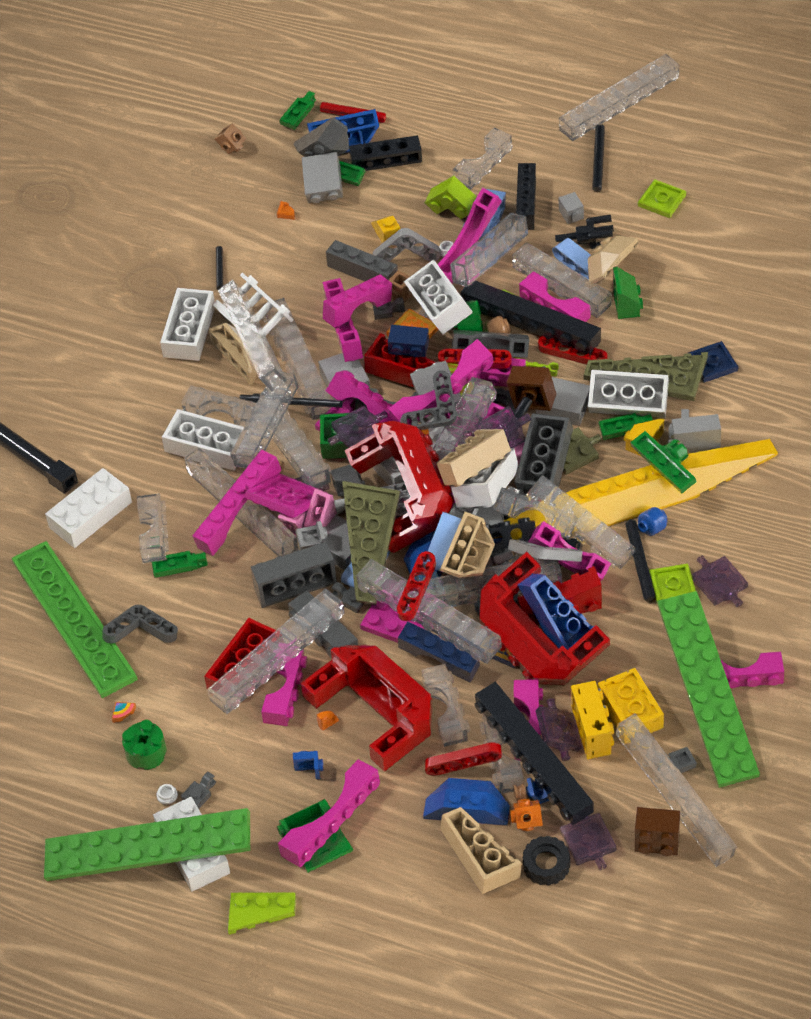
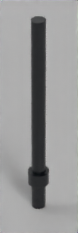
[239,393,343,408]

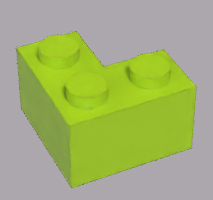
[424,176,477,219]

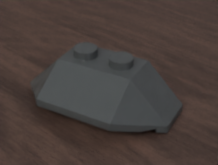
[293,117,349,157]

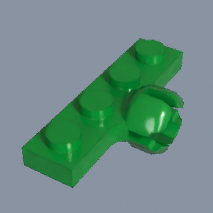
[630,431,697,494]

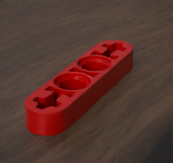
[538,336,608,365]
[438,349,512,369]
[397,551,436,621]
[425,742,502,776]

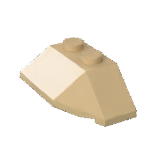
[588,236,638,285]
[209,323,259,386]
[440,512,495,578]

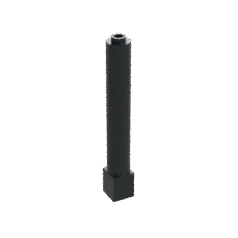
[0,422,78,494]

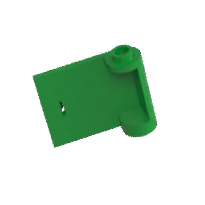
[277,799,353,873]

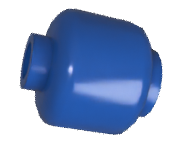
[638,507,667,536]

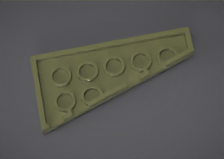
[583,352,708,401]
[342,481,401,605]

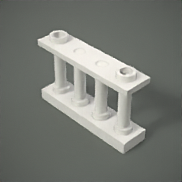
[213,273,294,352]

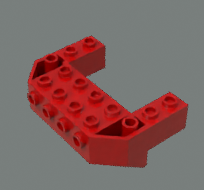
[345,421,454,553]
[480,552,610,686]
[301,645,432,772]

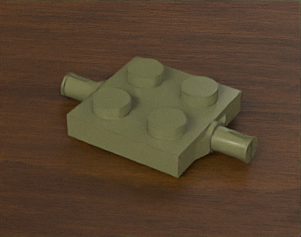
[563,427,602,475]

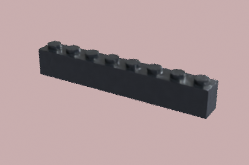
[460,279,601,355]
[474,681,594,825]

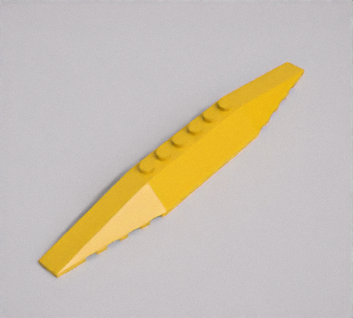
[492,439,778,539]

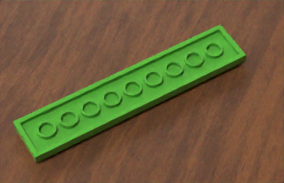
[12,541,138,698]
[657,591,760,788]
[44,808,250,881]

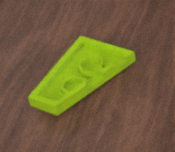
[228,892,296,935]

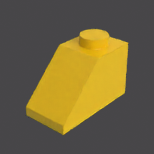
[371,215,400,246]
[624,419,664,457]

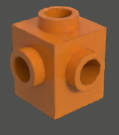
[510,799,543,831]

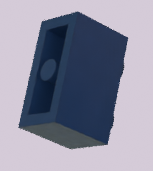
[388,325,429,358]

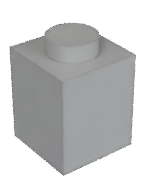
[558,192,584,224]

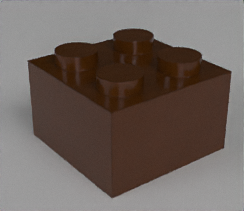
[506,366,557,411]
[635,807,680,856]

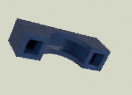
[398,621,480,683]

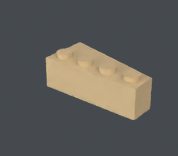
[437,429,511,487]
[440,807,522,894]

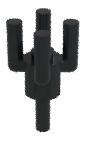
[555,214,614,249]

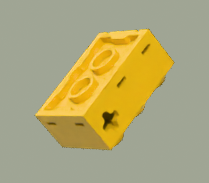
[598,668,664,743]
[571,681,614,760]

